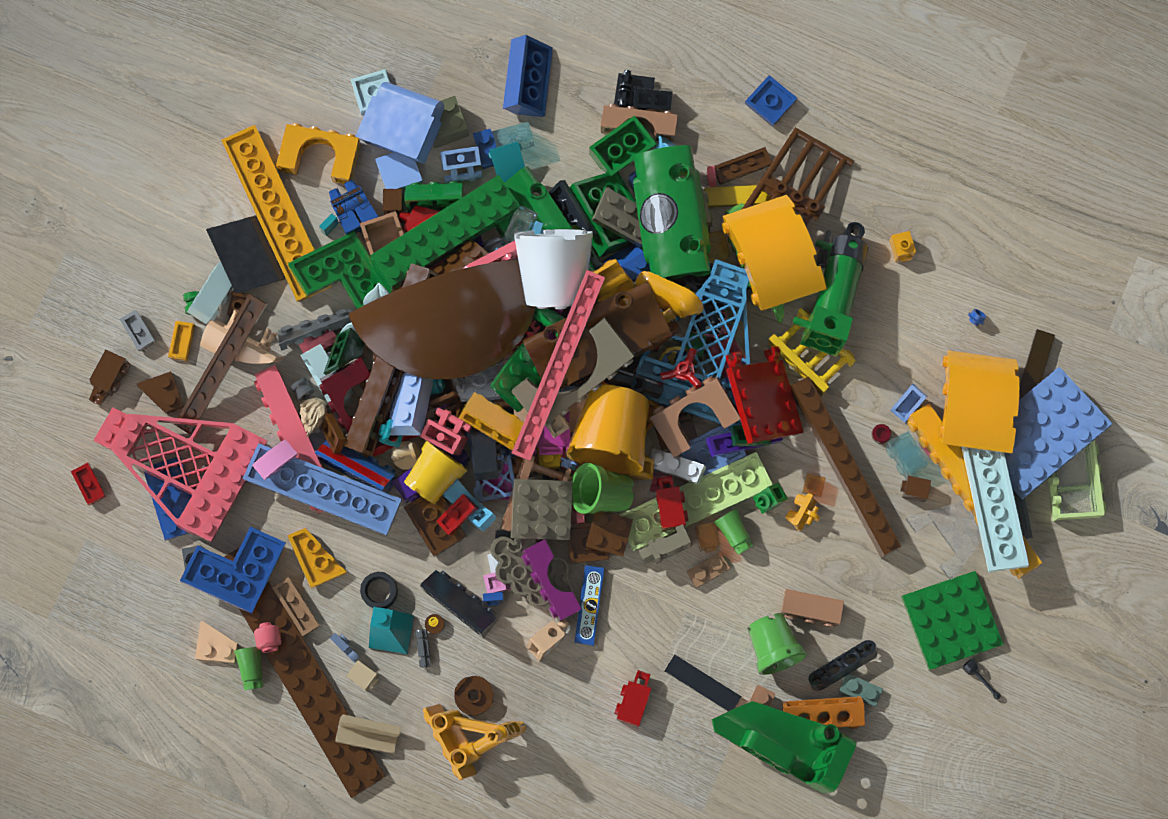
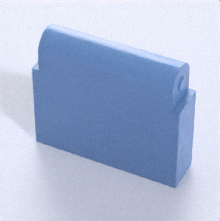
[355,82,444,164]

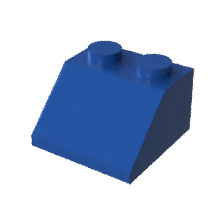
[601,243,650,281]

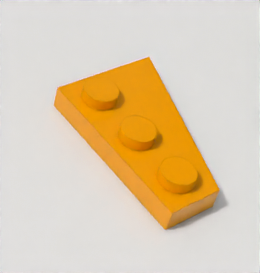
[287,528,347,589]

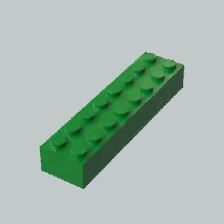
[371,175,520,291]

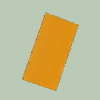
[168,321,195,361]

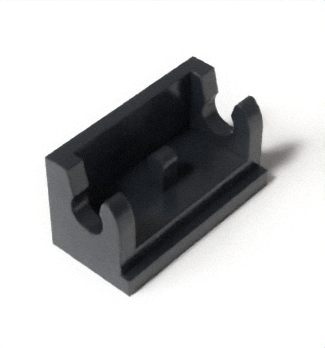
[632,86,673,110]

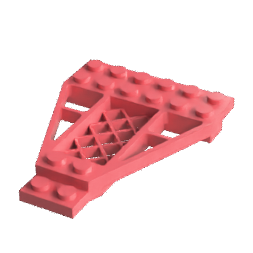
[93,407,268,543]

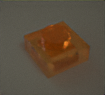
[802,473,826,498]

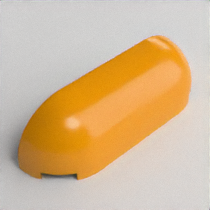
[635,271,703,318]

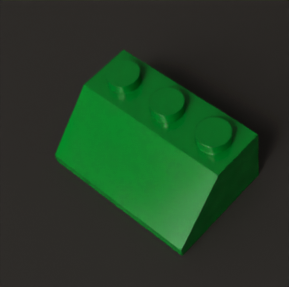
[589,115,657,177]
[405,181,464,212]

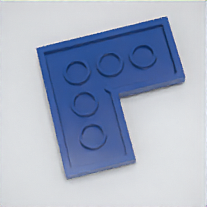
[180,527,286,614]

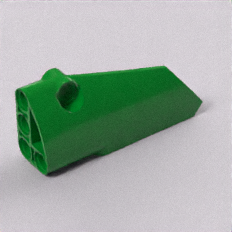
[711,701,857,794]

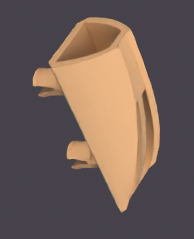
[200,310,283,364]

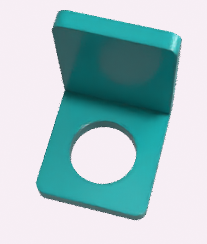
[378,419,403,448]

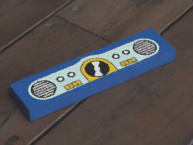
[574,565,604,646]

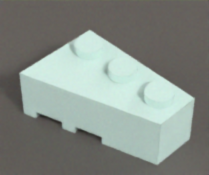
[301,344,354,406]

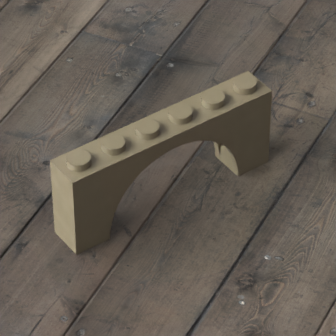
[511,317,634,428]

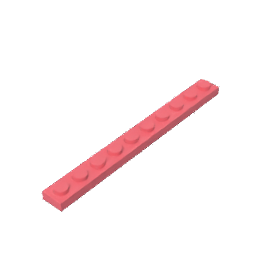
[512,270,605,461]

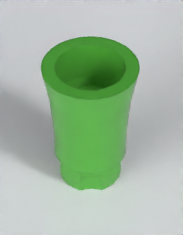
[714,509,754,555]
[234,647,263,691]

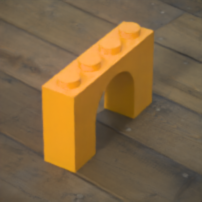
[276,123,361,184]

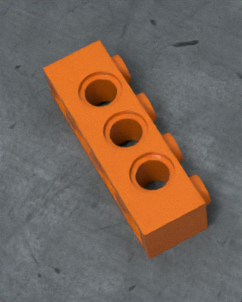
[782,696,865,729]

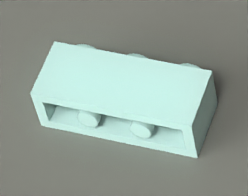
[187,262,233,324]

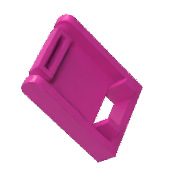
[533,412,570,455]

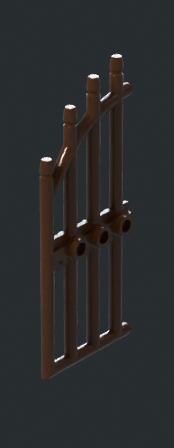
[741,127,855,226]

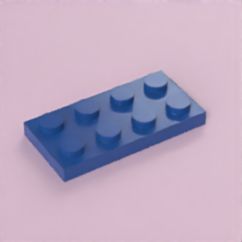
[144,457,192,541]

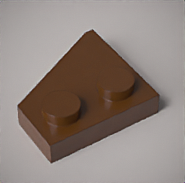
[136,371,184,414]

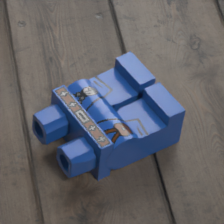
[329,180,378,235]

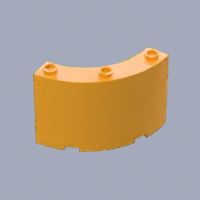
[722,195,826,311]
[938,350,1019,453]

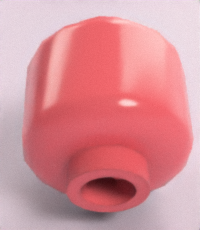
[254,622,282,653]

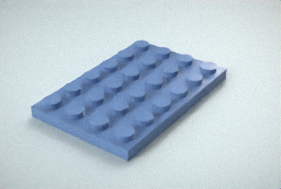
[1004,367,1112,500]

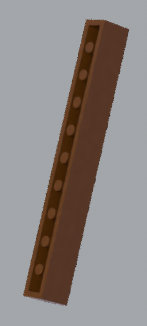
[344,263,439,456]
[791,376,901,559]

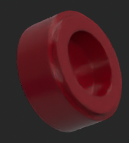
[871,424,891,444]

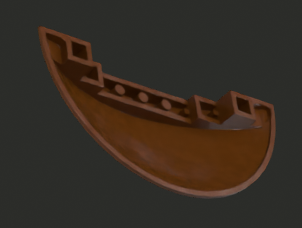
[348,260,536,380]

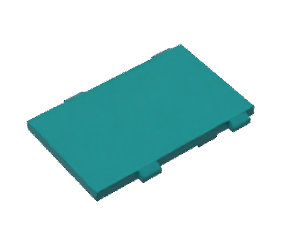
[488,141,525,182]

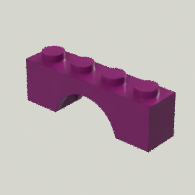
[521,539,581,621]

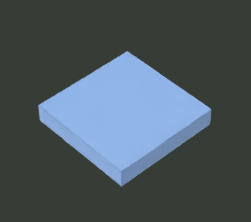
[375,153,423,189]

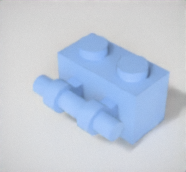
[440,146,482,183]

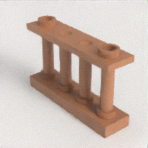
[500,456,572,542]

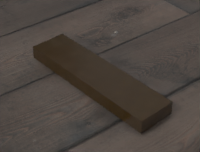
[1019,329,1055,400]

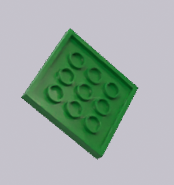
[901,571,1003,671]

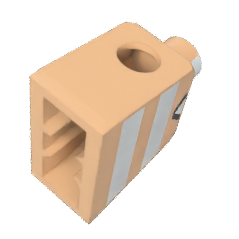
[526,619,570,662]

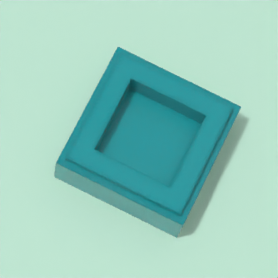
[319,213,339,236]

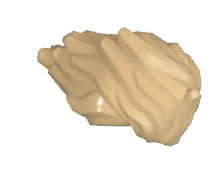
[300,396,329,437]

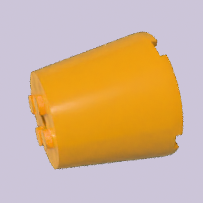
[566,385,648,475]

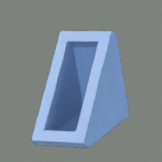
[890,384,928,423]

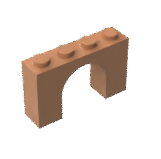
[650,376,740,457]

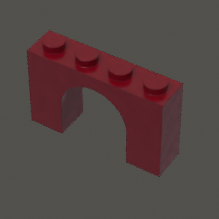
[319,357,390,437]

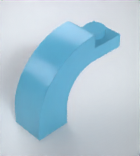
[443,479,497,532]

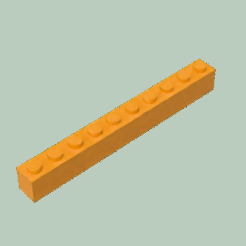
[907,404,1042,579]

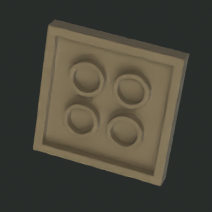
[511,479,573,540]

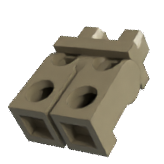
[639,524,691,565]

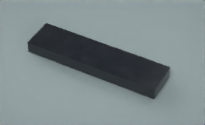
[664,654,742,712]

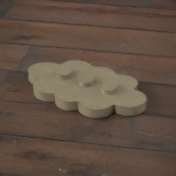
[490,537,574,607]

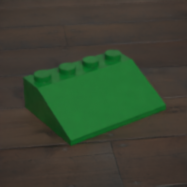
[570,172,636,257]

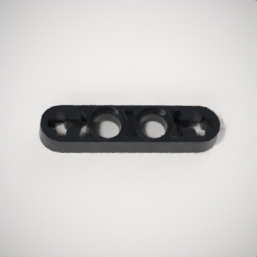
[808,640,878,691]

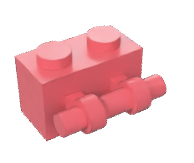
[420,408,472,455]

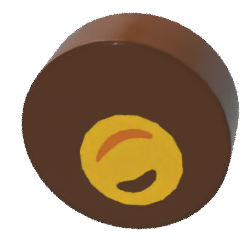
[425,614,445,634]

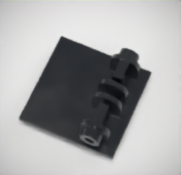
[614,70,655,110]

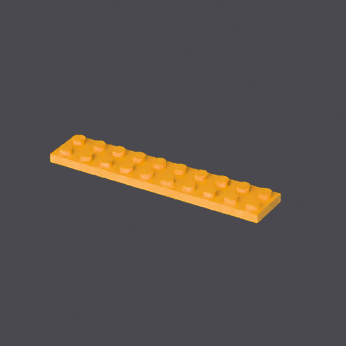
[221,125,332,303]

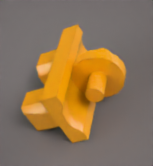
[786,493,821,532]

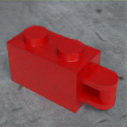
[655,475,689,531]
[614,670,651,727]

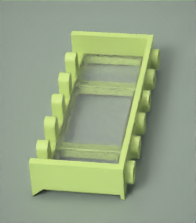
[1048,440,1106,522]

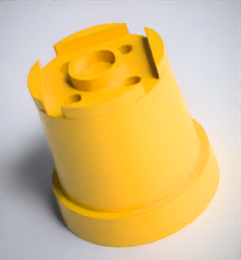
[404,440,468,504]

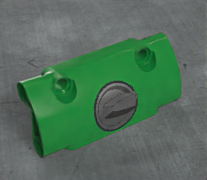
[633,145,711,281]

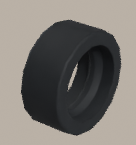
[360,571,398,609]

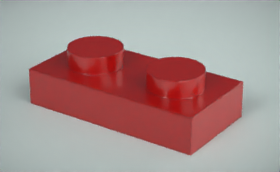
[71,462,106,506]
[436,494,478,535]

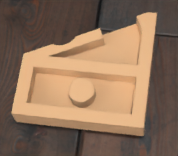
[195,621,238,663]

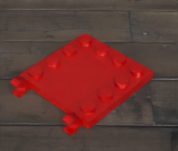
[726,346,804,444]

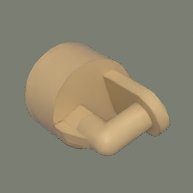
[391,441,421,472]

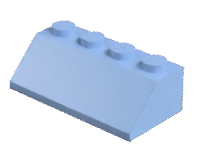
[389,372,433,435]

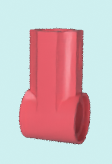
[298,329,336,353]

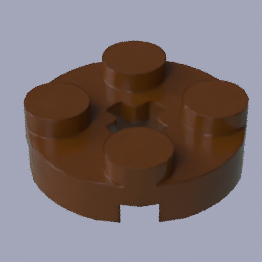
[454,676,494,716]

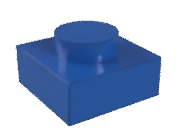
[483,592,504,607]

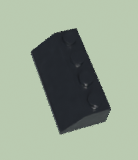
[420,570,498,639]

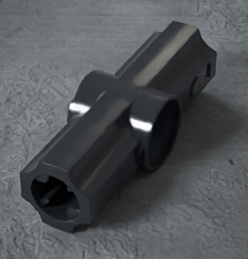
[605,369,664,399]

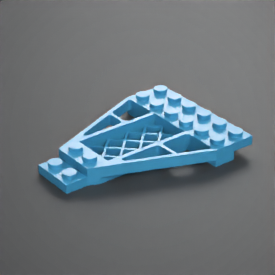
[632,259,750,428]

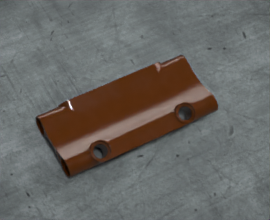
[523,282,673,390]

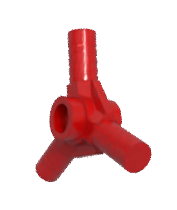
[660,348,702,389]

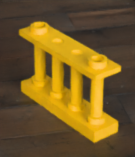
[767,308,856,396]

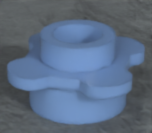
[560,455,579,471]

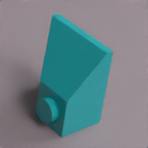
[368,607,414,654]

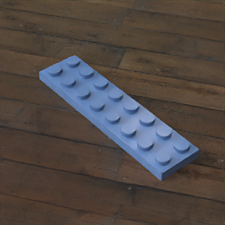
[243,443,402,536]

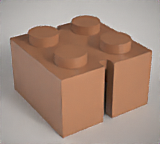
[360,211,403,255]

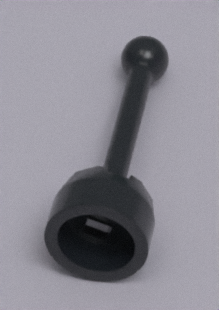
[962,658,1001,700]

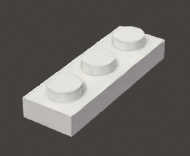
[649,448,706,485]

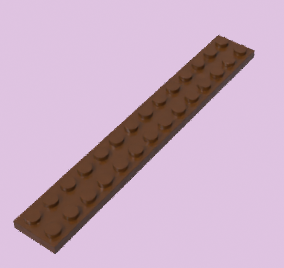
[224,547,386,798]

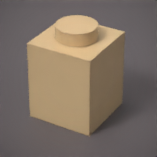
[346,660,379,691]

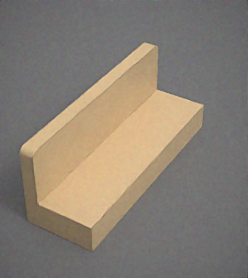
[336,714,401,754]

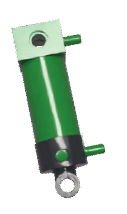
[793,222,869,357]

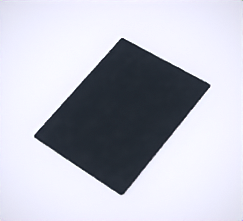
[206,215,286,294]

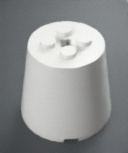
[514,229,593,309]

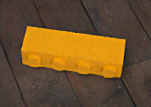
[459,392,524,451]

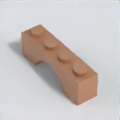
[601,104,678,142]

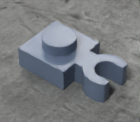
[330,633,360,663]

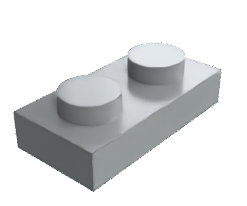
[119,310,156,352]

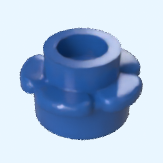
[968,309,987,326]

